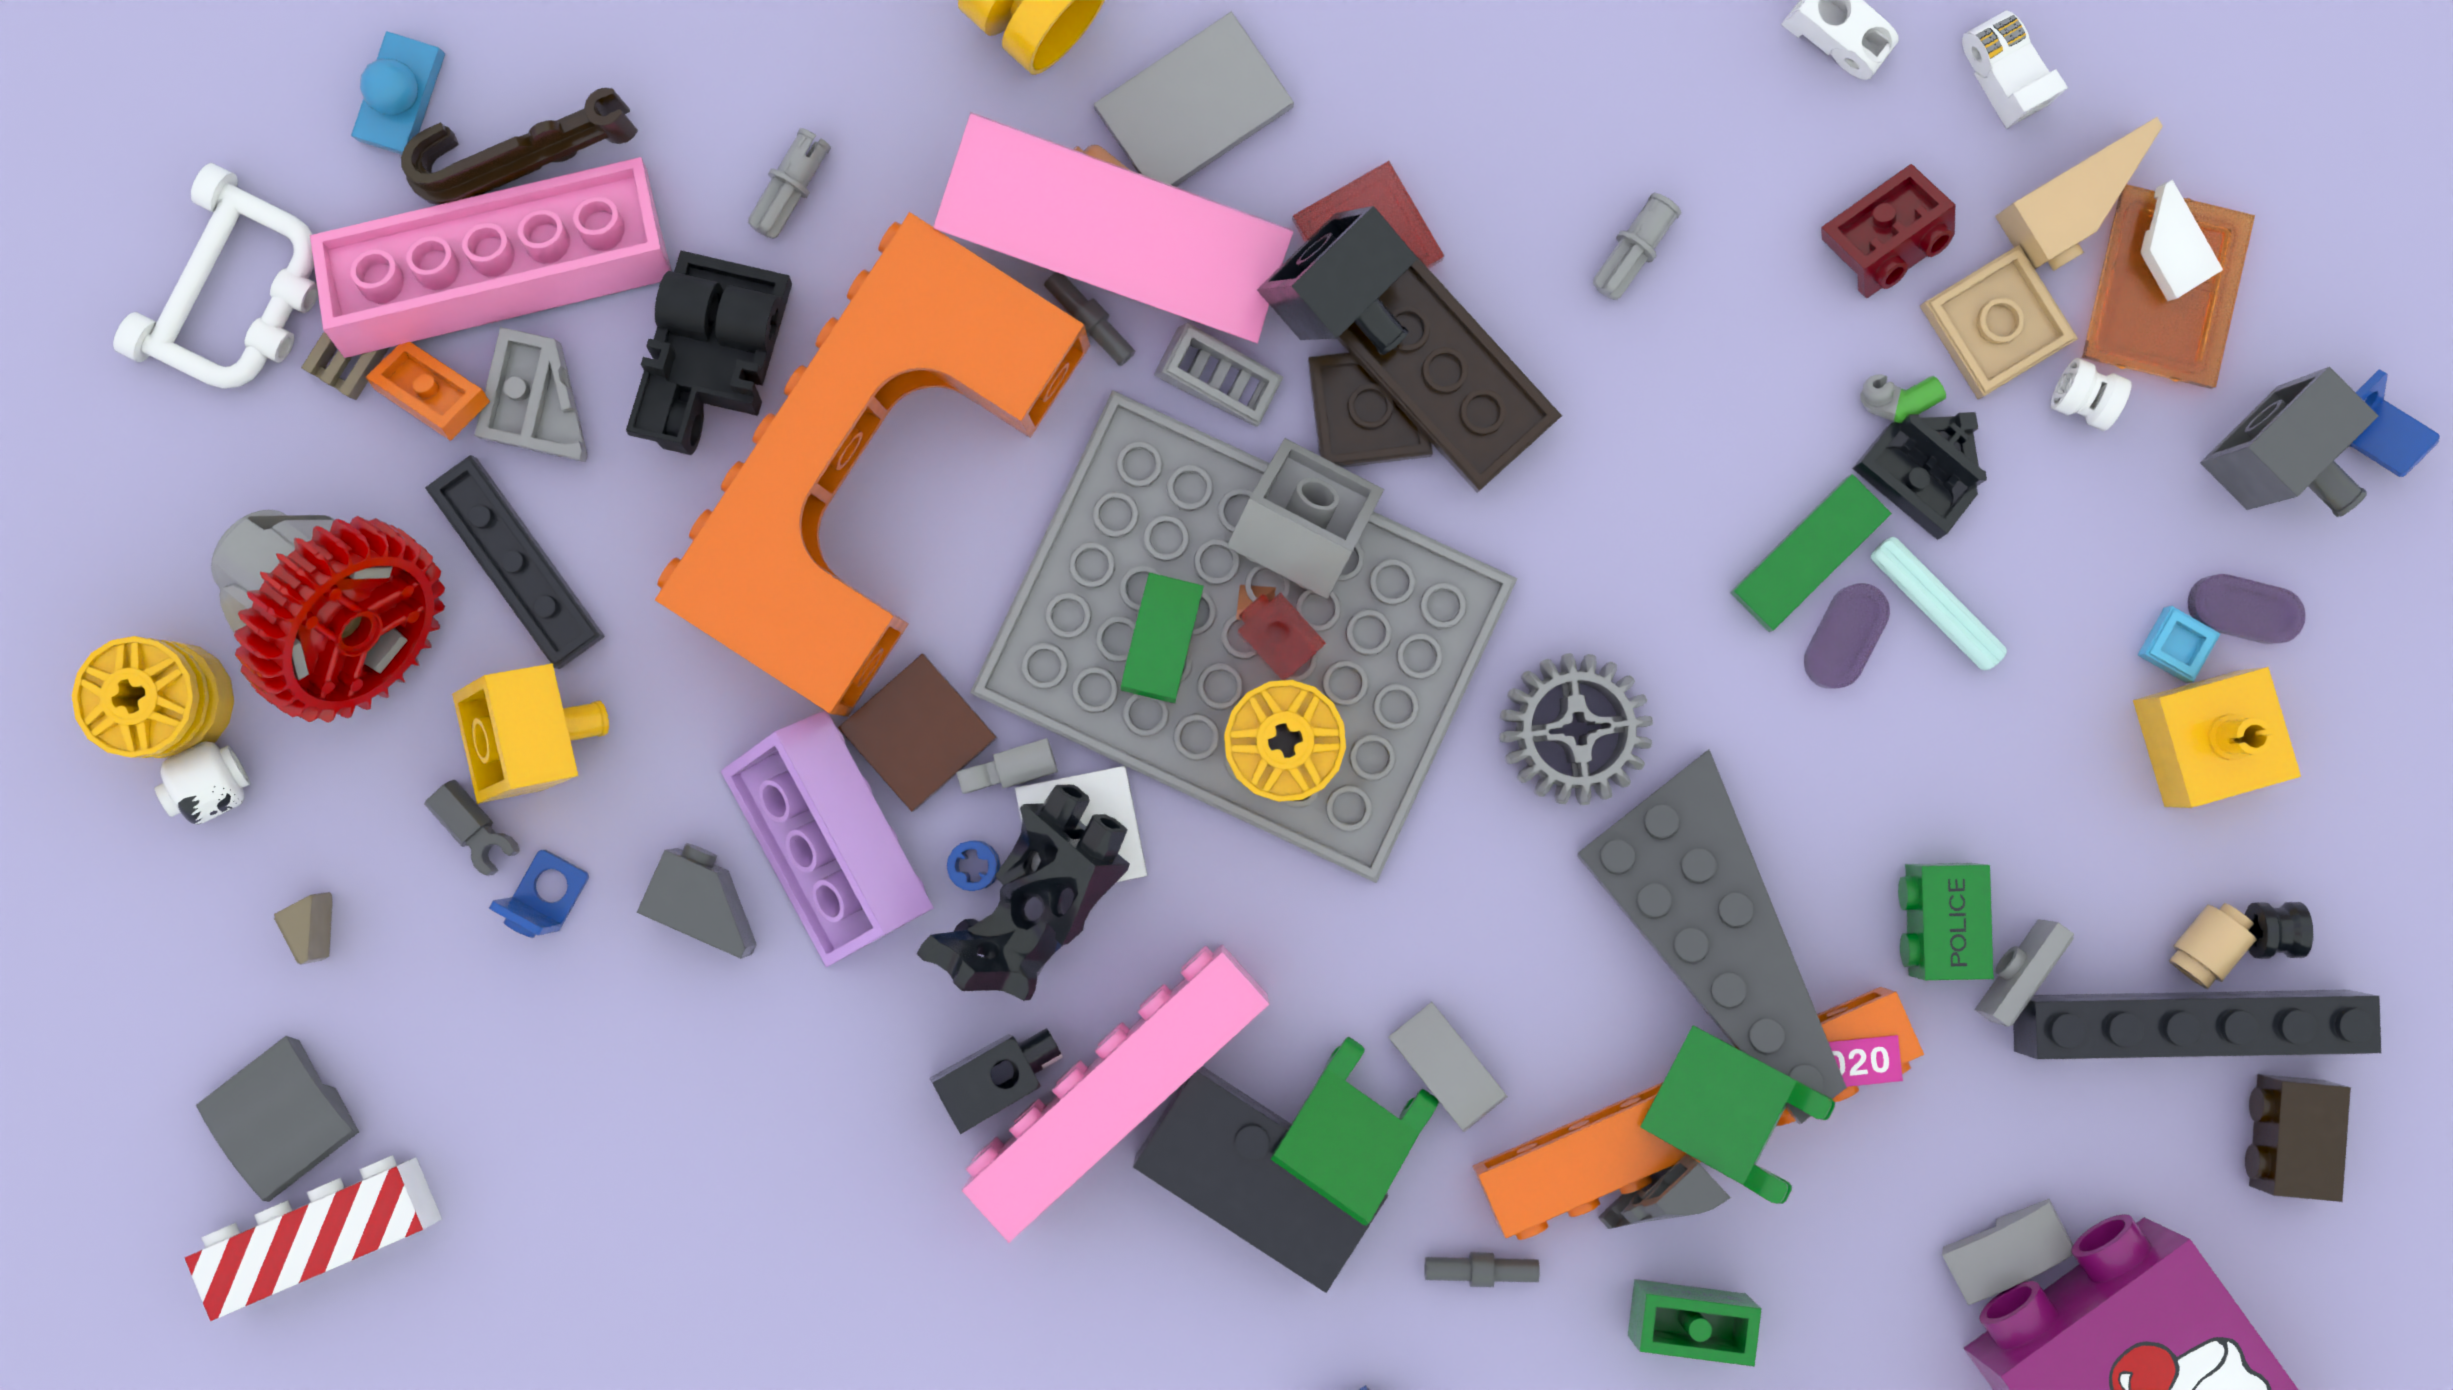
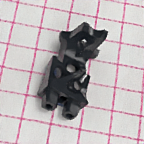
[917,784,1130,1001]

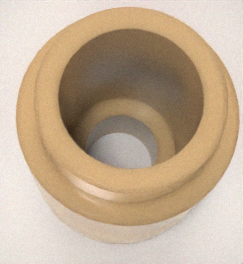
[2169,903,2257,989]

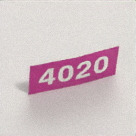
[1828,1035,1903,1087]

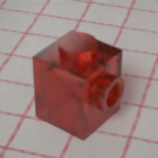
[1237,592,1326,681]

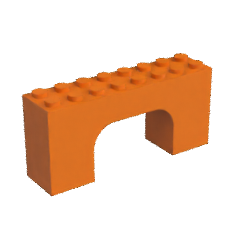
[655,212,1090,717]

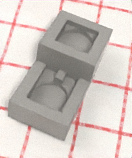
[1388,1002,1508,1132]
[1942,1199,2073,1305]

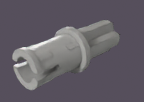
[748,128,831,239]
[1593,193,1681,300]

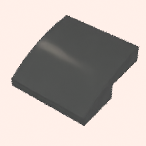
[196,1036,359,1202]

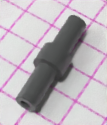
[1044,272,1136,366]
[1424,1252,1540,1287]

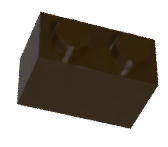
[2245,1074,2351,1202]

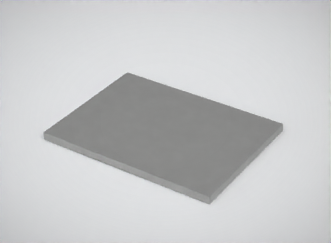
[970,390,1518,883]

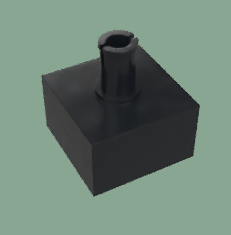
[1257,206,1418,355]

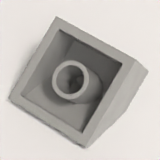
[1227,438,1384,599]

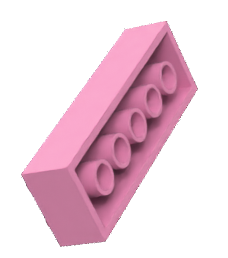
[962,945,1269,1243]

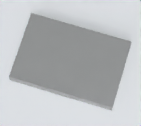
[1094,11,1294,187]

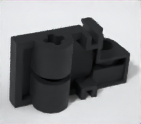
[626,250,792,455]

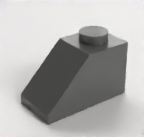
[636,843,757,959]

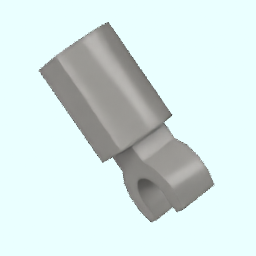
[956,738,1058,794]

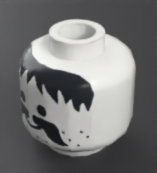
[154,741,250,824]

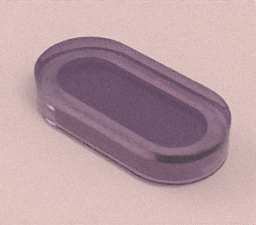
[2187,574,2306,644]
[1804,583,1890,689]

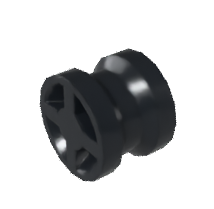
[2245,902,2314,959]

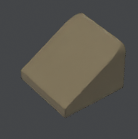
[274,892,332,965]

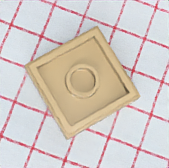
[1920,245,2078,399]

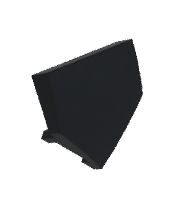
[1852,412,1987,540]

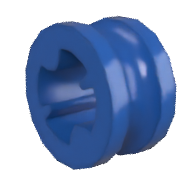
[947,840,1001,891]

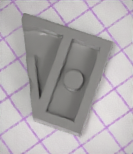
[474,327,587,462]

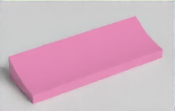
[933,112,1293,344]
[310,157,672,358]

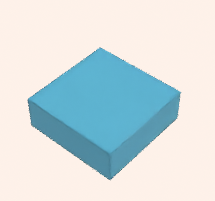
[2138,606,2220,683]

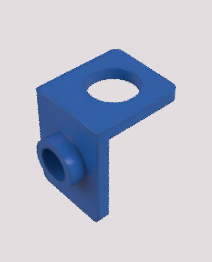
[2350,369,2440,477]
[489,850,589,938]

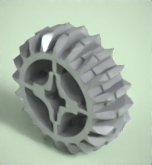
[1499,653,1653,805]

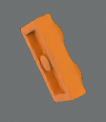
[366,342,490,441]

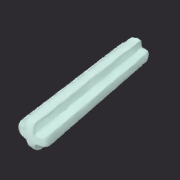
[1871,537,2007,670]

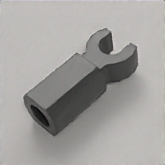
[424,780,520,876]

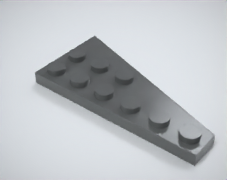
[1577,749,1847,1124]

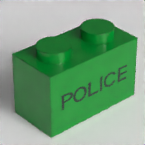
[1898,863,1994,981]
[1628,1279,1762,1367]

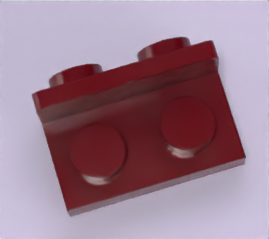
[1821,164,1956,298]

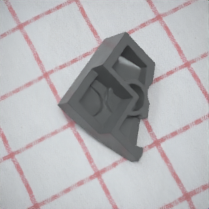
[1598,1154,1731,1229]

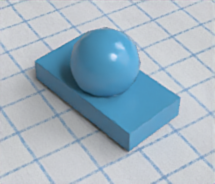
[351,31,445,155]

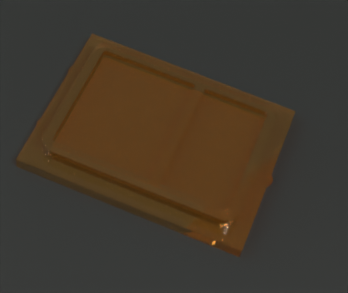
[2082,184,2255,389]

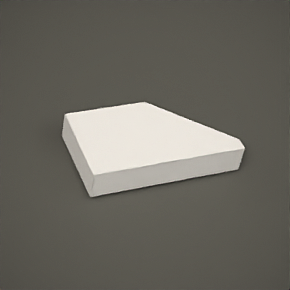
[2140,180,2223,301]

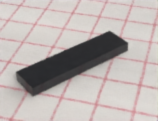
[425,455,605,669]

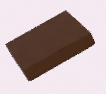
[838,653,998,812]

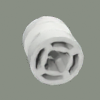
[2051,357,2132,431]

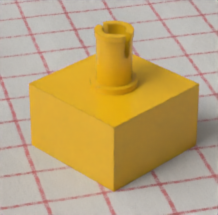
[452,663,609,804]
[2133,667,2301,808]

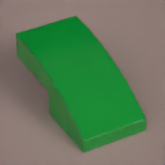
[1120,572,1204,704]

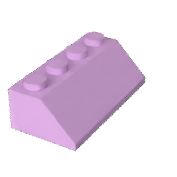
[721,710,934,967]

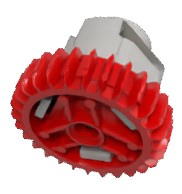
[211,510,445,723]

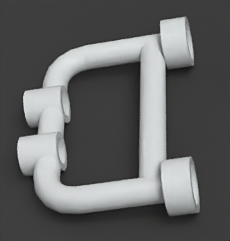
[113,163,318,389]

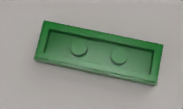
[1730,474,1892,632]

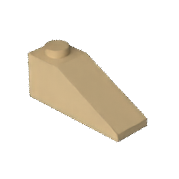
[1995,117,2163,271]

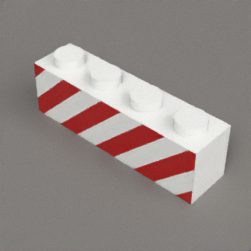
[184,1155,442,1321]

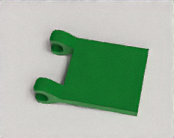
[1640,1025,1835,1204]
[1270,1037,1439,1226]

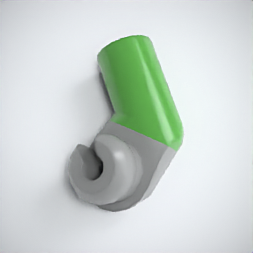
[1860,374,1946,423]

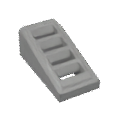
[1154,322,1283,427]

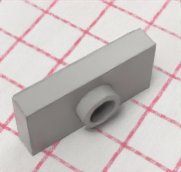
[1975,919,2074,1027]

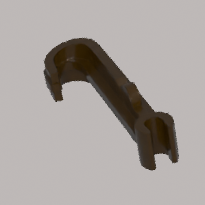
[401,88,638,205]

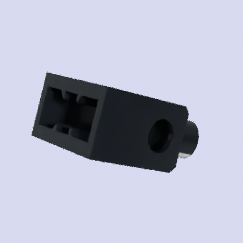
[929,1028,1063,1134]

